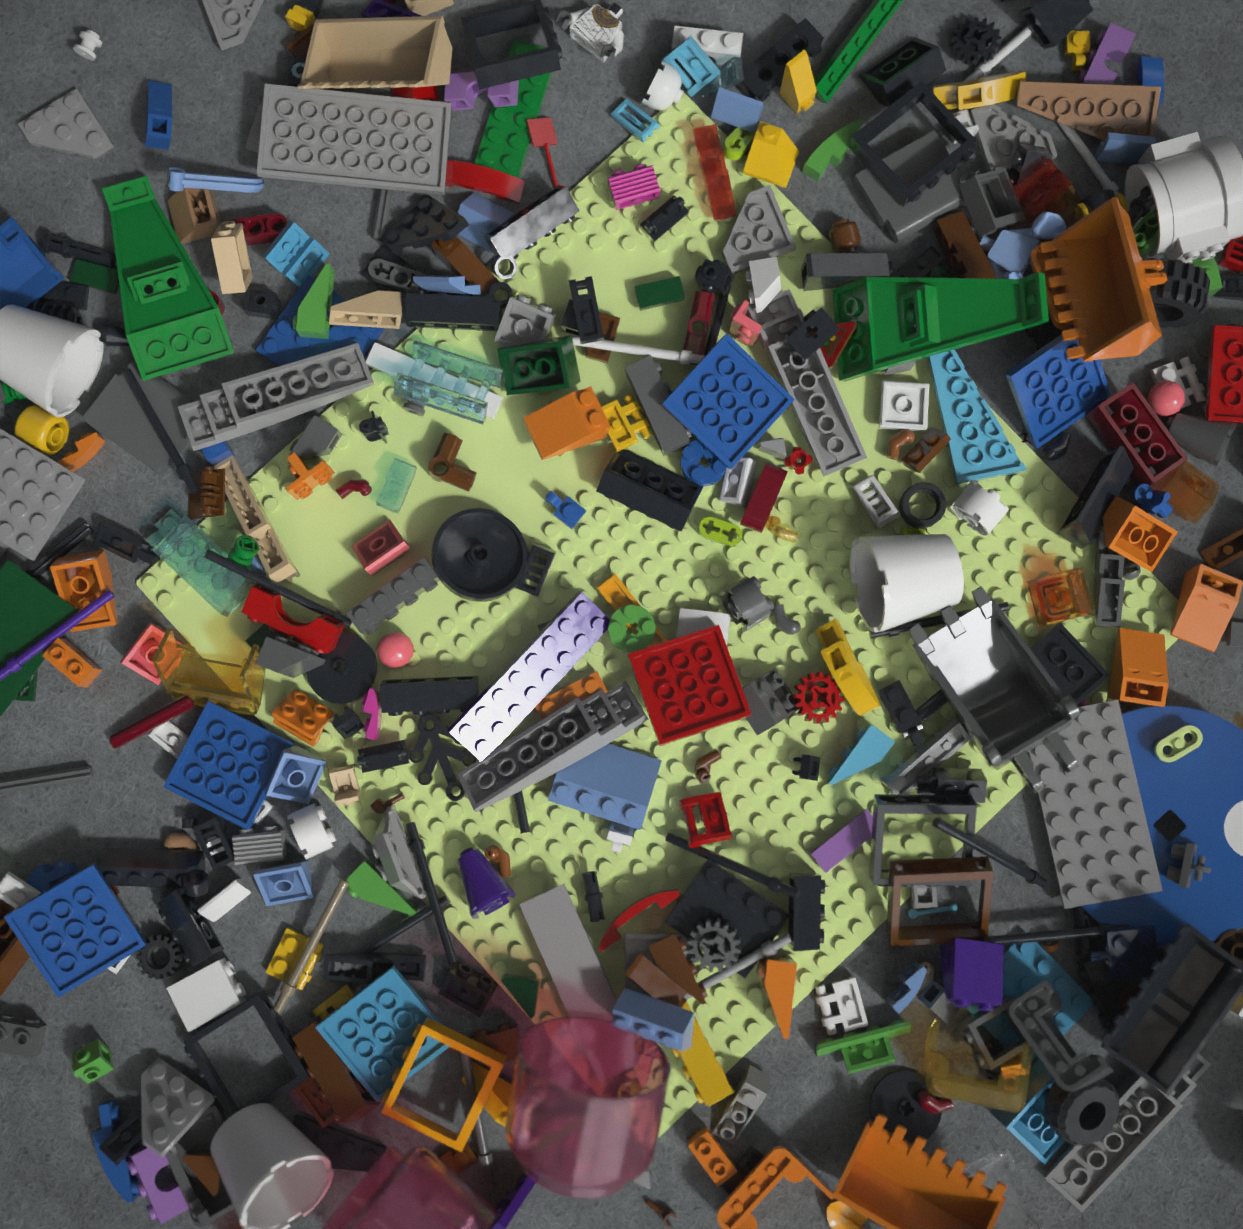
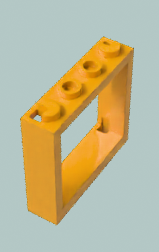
[381,1017,507,1152]

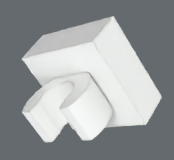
[607,822,634,853]

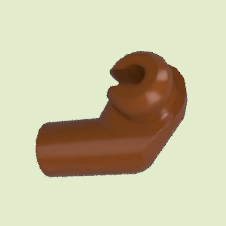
[886,429,915,460]
[485,845,511,877]

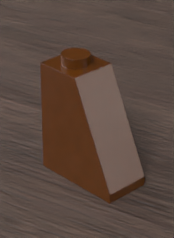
[624,953,687,1008]

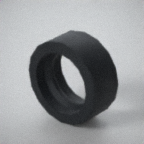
[899,482,946,529]

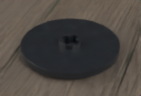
[307,633,377,704]
[869,1070,942,1145]

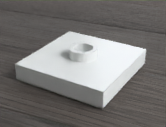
[879,381,929,432]

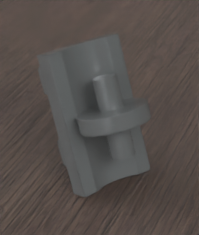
[1166,843,1211,888]

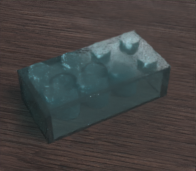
[152,515,257,617]

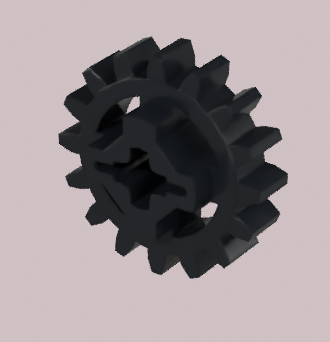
[950,17,1002,66]

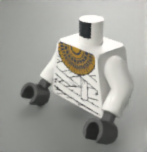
[555,3,624,63]

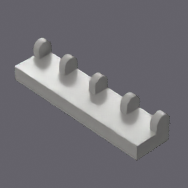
[880,717,971,795]

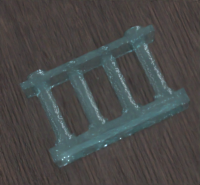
[393,340,503,424]

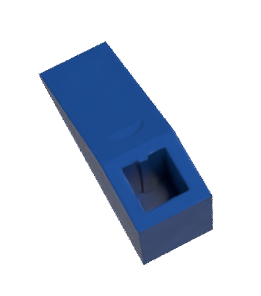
[145,80,172,150]

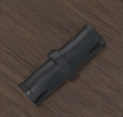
[581,871,605,922]

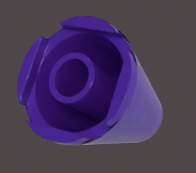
[457,847,516,919]

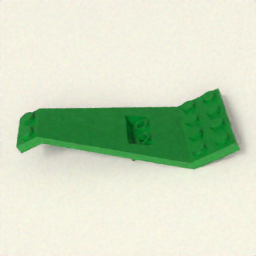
[102,176,234,381]
[832,272,1049,382]

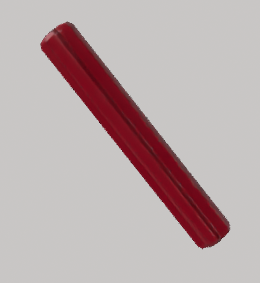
[109,695,194,749]

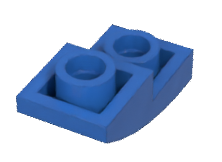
[1136,56,1164,105]

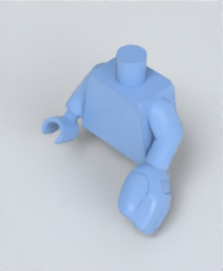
[980,212,1066,279]

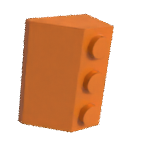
[1103,496,1178,572]

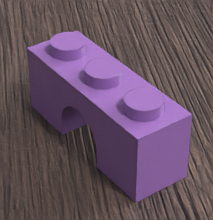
[1077,23,1136,84]
[444,71,519,111]
[126,1144,189,1224]

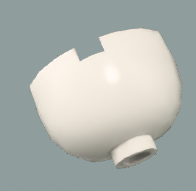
[642,61,684,110]

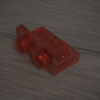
[1012,158,1073,216]

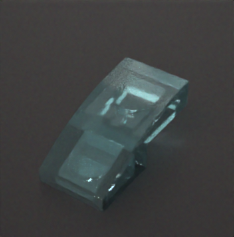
[701,56,744,96]
[376,458,417,514]

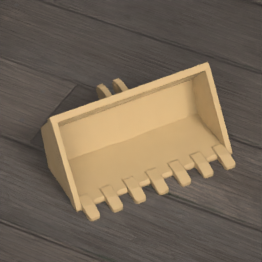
[297,16,452,89]

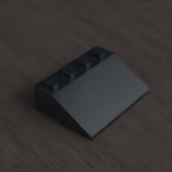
[665,859,789,979]

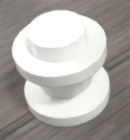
[73,30,102,61]

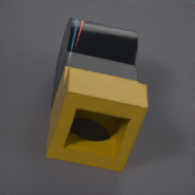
[285,0,324,32]

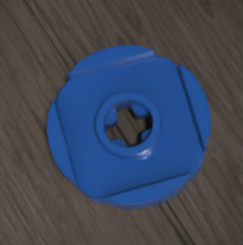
[680,440,727,486]

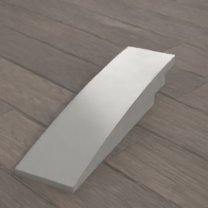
[747,289,867,477]
[178,343,374,451]
[457,681,648,812]
[519,884,644,1082]
[1044,1054,1211,1212]

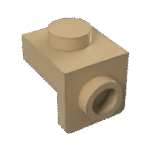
[329,764,360,805]

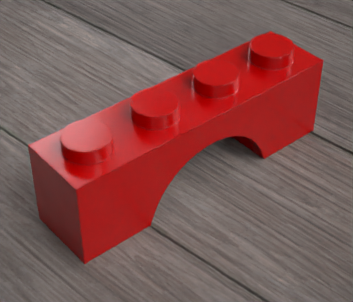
[241,584,345,654]

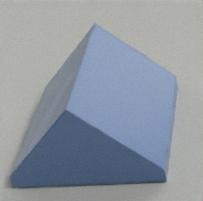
[711,87,764,133]
[458,192,515,254]
[264,745,327,804]
[253,861,314,906]

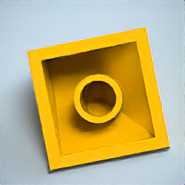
[742,121,799,188]

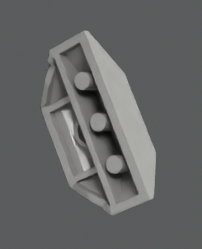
[372,805,427,899]

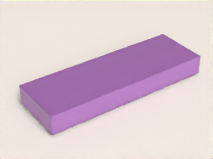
[810,809,873,873]

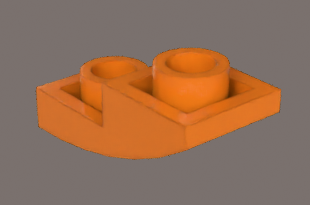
[57,432,105,472]

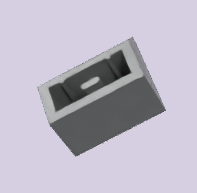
[255,635,325,678]
[742,667,800,736]

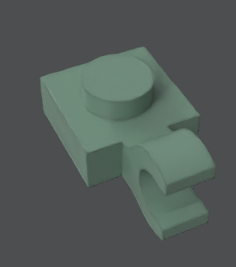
[146,508,190,549]

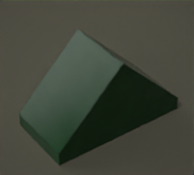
[501,974,540,1019]

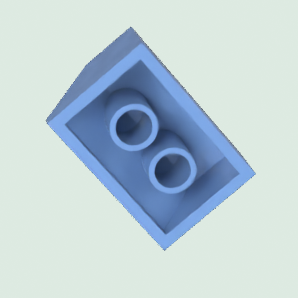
[612,988,694,1051]

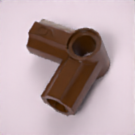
[429,433,477,492]

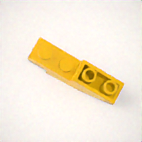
[933,71,1026,110]
[815,619,881,716]

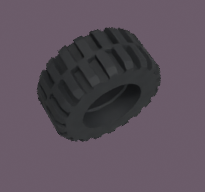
[1143,258,1210,328]

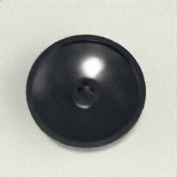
[431,508,527,602]

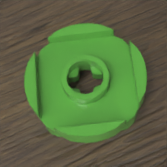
[608,605,656,653]

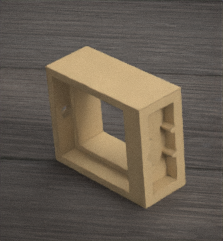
[211,221,253,294]

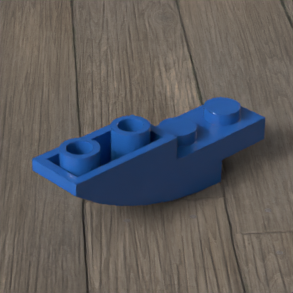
[92,1099,139,1203]

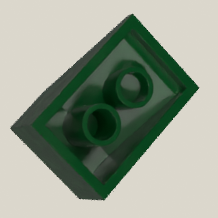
[497,335,581,395]

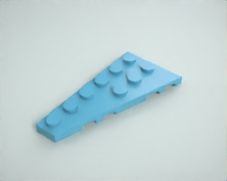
[927,350,1027,485]

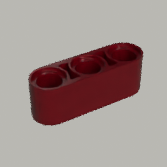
[227,213,288,246]
[740,462,788,534]

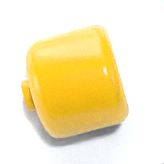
[14,405,69,456]

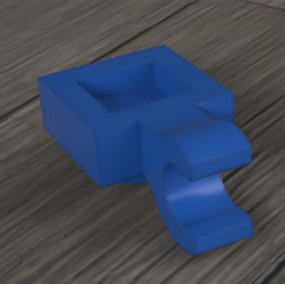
[545,491,586,530]

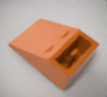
[1170,564,1243,652]
[1107,627,1169,707]

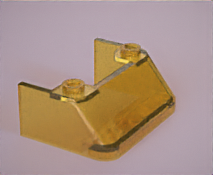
[152,629,266,715]
[923,1019,1033,1113]

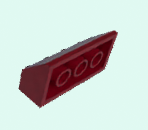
[1086,383,1188,486]

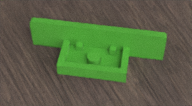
[816,1020,911,1074]

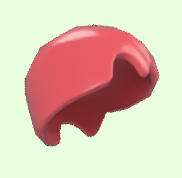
[1147,380,1185,416]
[376,632,414,669]

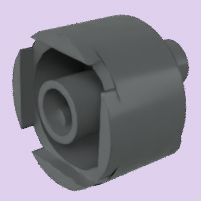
[720,576,774,632]

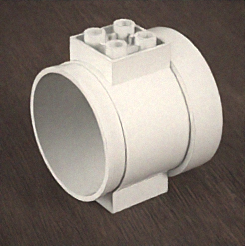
[1124,132,1243,263]

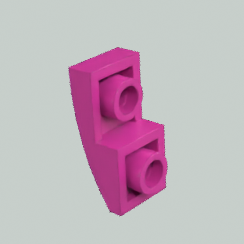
[361,689,382,740]

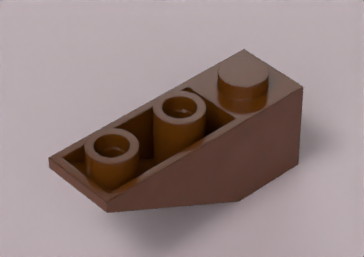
[648,934,708,1005]
[446,1022,524,1062]

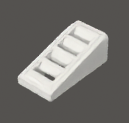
[853,475,898,529]

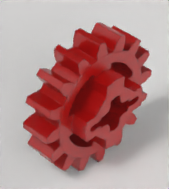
[792,672,845,724]

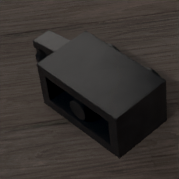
[916,768,987,803]

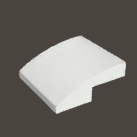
[676,608,731,645]

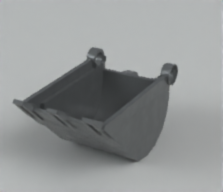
[909,586,1081,793]

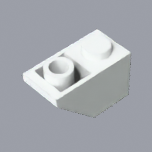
[746,257,781,313]

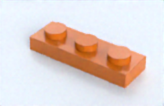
[535,671,608,720]

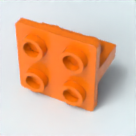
[285,452,335,500]
[271,689,335,747]

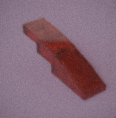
[693,124,737,221]

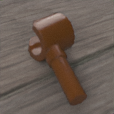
[371,793,405,814]
[645,1199,678,1228]

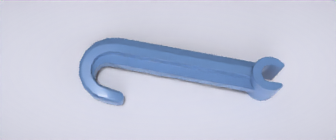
[168,167,264,193]

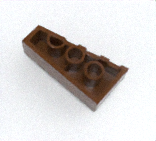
[933,211,997,279]
[292,1021,380,1123]

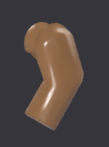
[164,833,201,851]

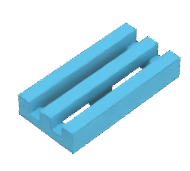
[611,98,660,143]

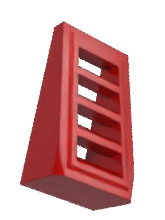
[1218,236,1243,273]

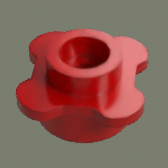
[784,447,812,475]

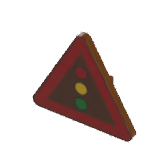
[813,321,857,368]

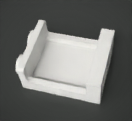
[167,958,246,1032]

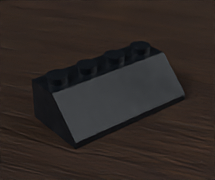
[1057,445,1134,549]
[596,449,704,532]

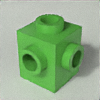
[71,1039,114,1084]

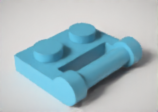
[661,35,720,97]

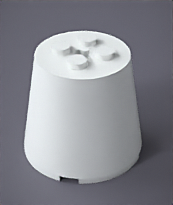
[0,304,104,417]
[849,534,964,633]
[211,1103,333,1229]

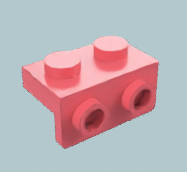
[729,300,762,346]

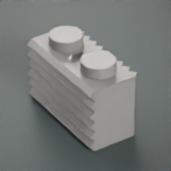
[232,826,287,865]

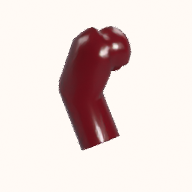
[336,478,372,499]
[917,1090,953,1114]

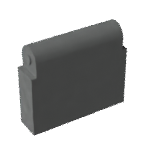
[852,130,966,243]
[81,361,194,477]

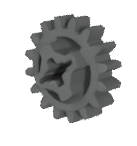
[688,918,742,973]

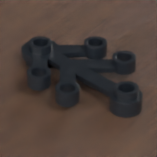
[409,713,477,801]

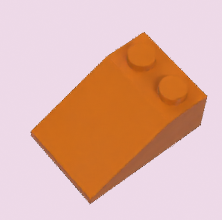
[523,386,611,460]
[50,550,117,632]
[757,955,797,1039]

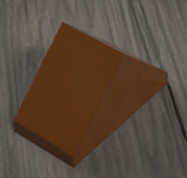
[182,1150,221,1196]

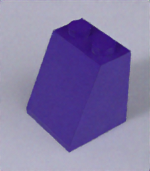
[940,938,1004,1011]

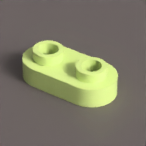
[1154,725,1203,762]

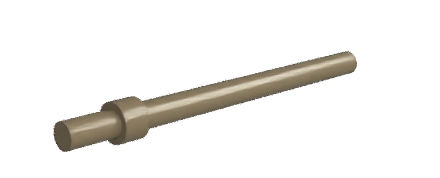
[273,878,349,1013]

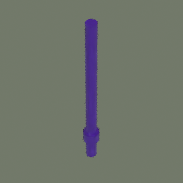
[0,589,115,681]

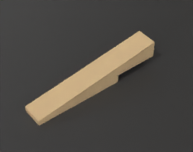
[213,455,297,583]

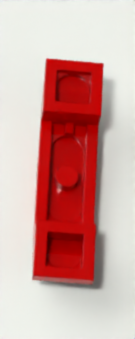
[445,160,525,204]
[599,889,681,952]

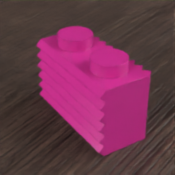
[608,164,660,210]

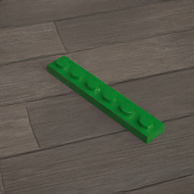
[814,0,903,103]

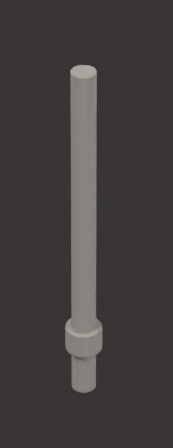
[684,933,793,999]

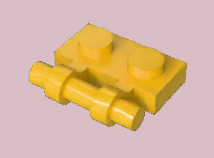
[602,395,653,452]
[265,927,324,990]

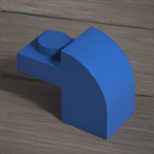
[27,861,79,893]

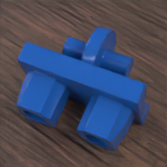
[1131,484,1173,519]

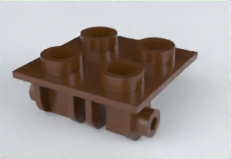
[189,467,225,520]

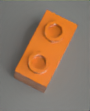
[42,637,102,688]
[687,1125,737,1187]

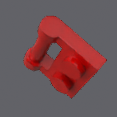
[678,791,732,848]

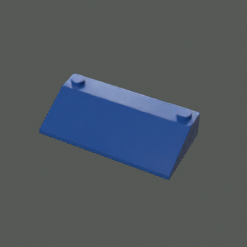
[0,217,65,310]

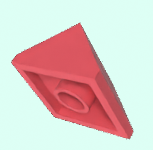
[351,520,411,576]
[120,623,187,685]

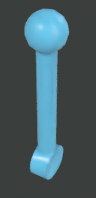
[908,903,958,919]

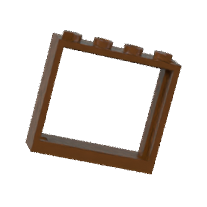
[886,856,994,946]

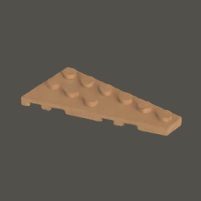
[1016,81,1161,141]

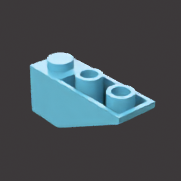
[826,724,895,785]

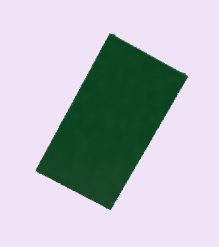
[0,560,80,717]

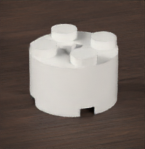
[950,480,1009,536]
[287,803,337,859]

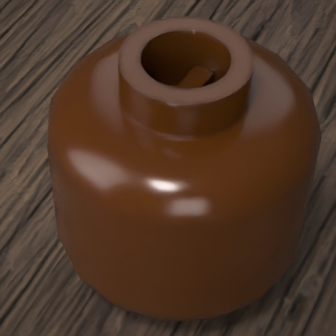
[828,218,861,253]

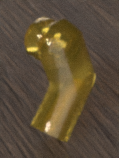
[766,516,799,543]

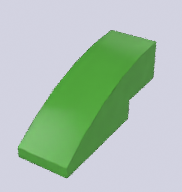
[802,119,864,182]

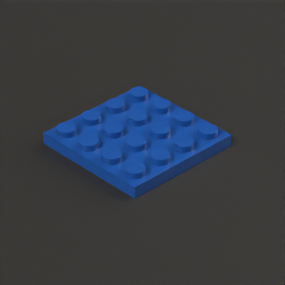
[256,275,385,403]
[1005,326,1112,449]
[661,334,795,469]
[163,701,295,830]
[4,863,146,998]

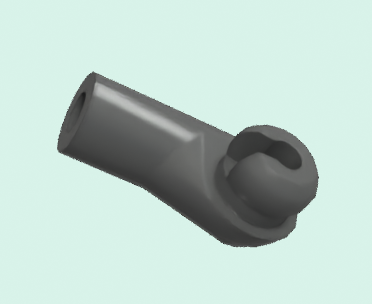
[772,604,801,635]

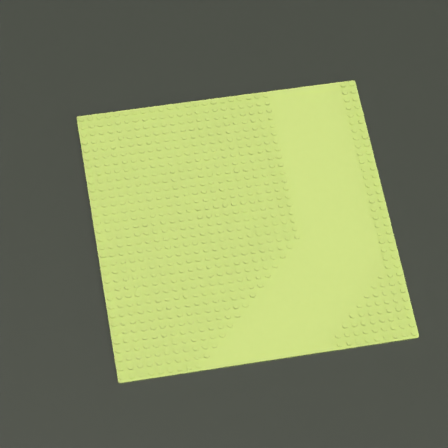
[136,93,1178,1146]

